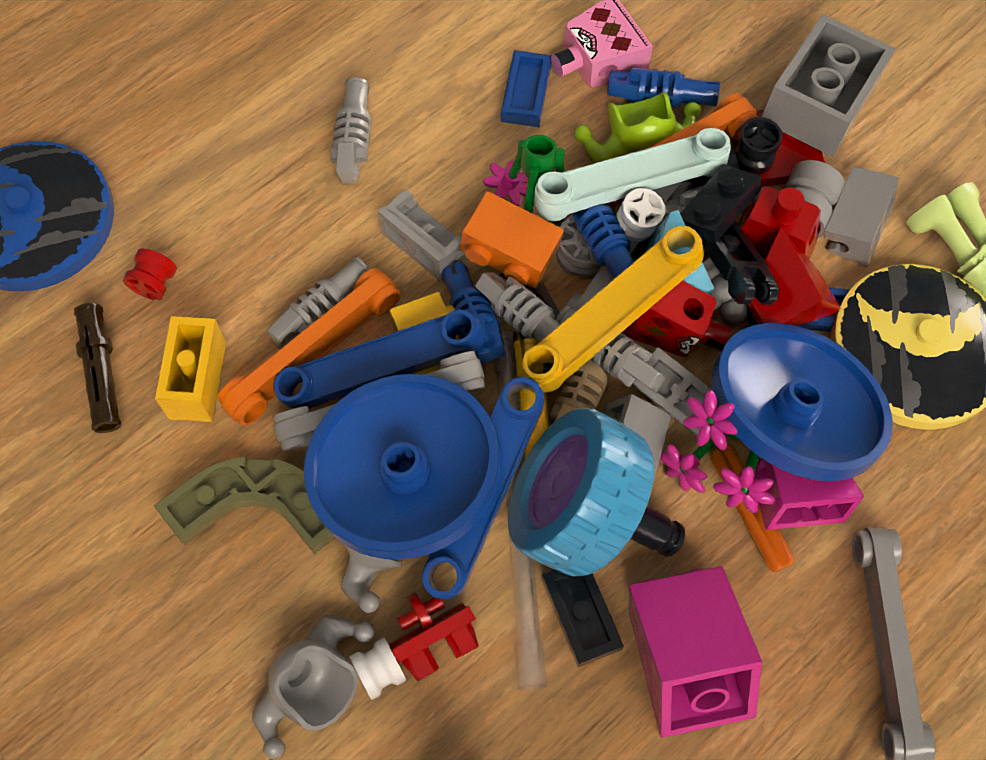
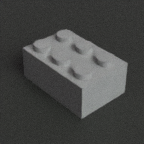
[762,14,896,157]

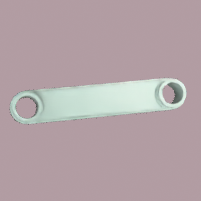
[534,128,731,221]

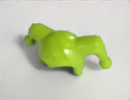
[574,92,701,164]

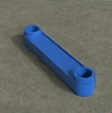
[274,309,485,409]
[422,377,545,599]

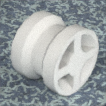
[615,188,665,242]
[349,637,407,700]

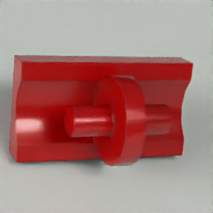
[388,592,479,681]

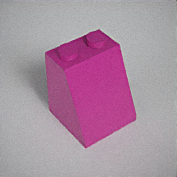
[629,566,762,738]

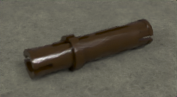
[74,303,122,433]

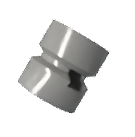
[785,160,845,239]

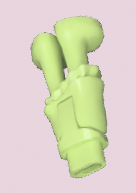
[906,182,986,298]

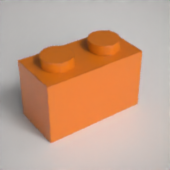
[460,191,564,289]

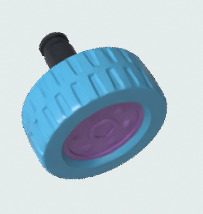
[508,408,686,576]

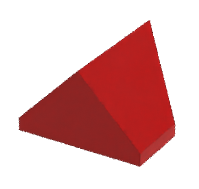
[748,226,841,326]

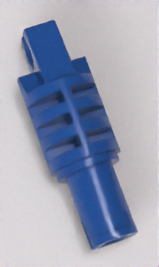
[607,68,720,108]
[573,203,634,279]
[441,262,506,364]

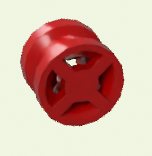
[123,248,177,300]

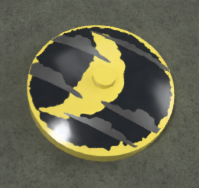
[831,264,986,430]

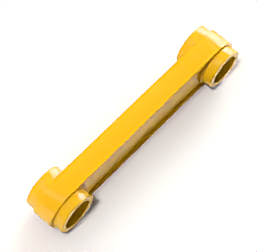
[522,226,704,392]

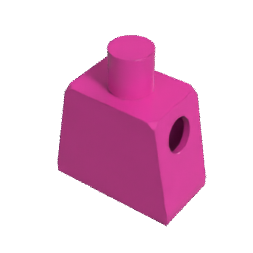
[755,457,864,530]

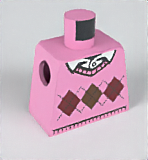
[551,0,653,87]

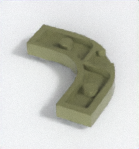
[154,456,335,554]

